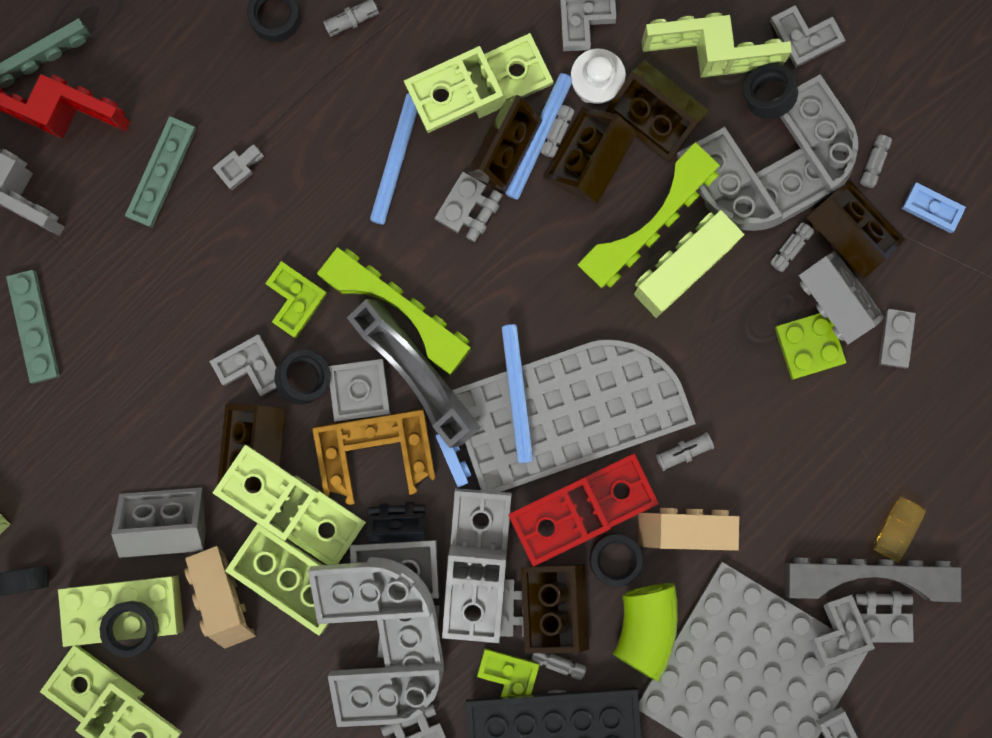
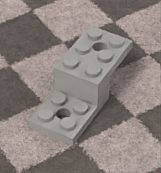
[0,149,65,236]
[442,488,512,643]

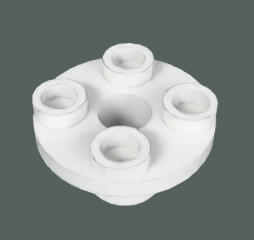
[571,49,626,104]

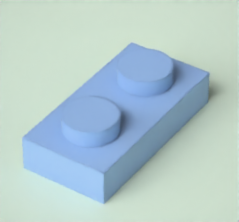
[901,182,966,233]
[436,434,471,488]

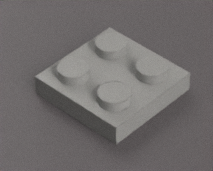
[329,359,390,422]

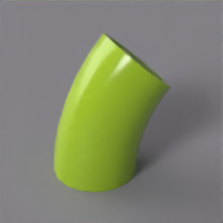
[612,583,678,683]

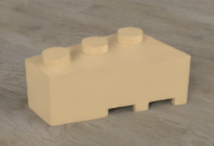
[638,508,739,550]
[185,546,256,649]

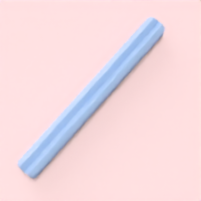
[506,73,572,199]
[370,93,418,225]
[502,324,533,463]

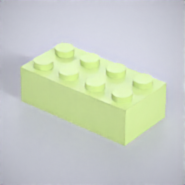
[634,210,745,318]
[225,523,330,636]
[58,575,184,647]

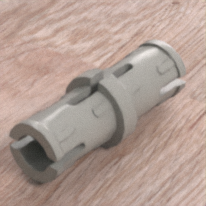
[323,0,379,37]
[656,432,714,471]

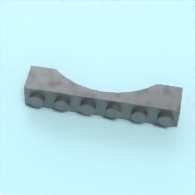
[347,299,481,448]
[784,557,961,602]

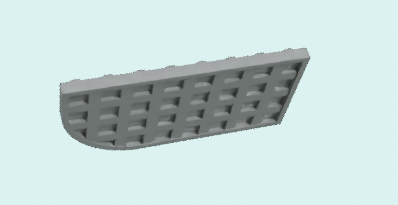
[452,340,696,492]

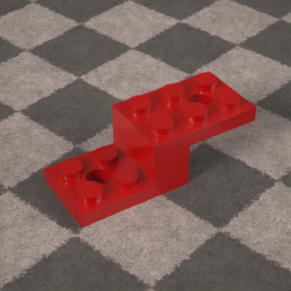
[0,74,130,139]
[508,454,659,567]

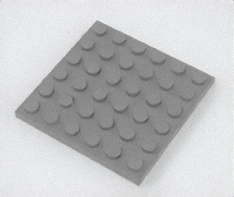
[639,562,868,738]

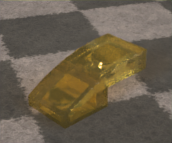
[873,496,926,563]

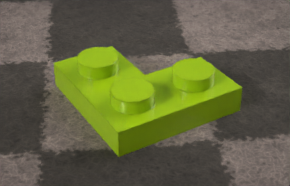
[265,261,327,339]
[477,648,539,697]

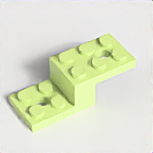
[641,13,792,77]
[404,33,553,133]
[213,445,366,565]
[40,645,182,738]

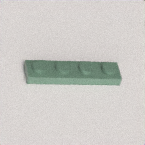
[0,18,91,88]
[125,116,197,228]
[6,270,60,384]

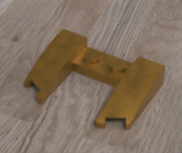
[312,408,435,505]

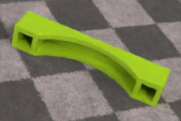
[578,142,720,288]
[317,247,471,376]

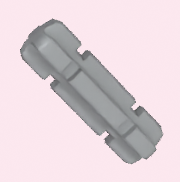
[540,105,575,158]
[860,134,892,188]
[771,223,814,272]
[531,653,586,680]

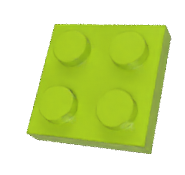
[775,313,846,380]

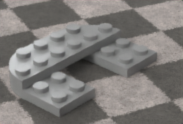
[677,75,858,231]
[308,557,444,727]

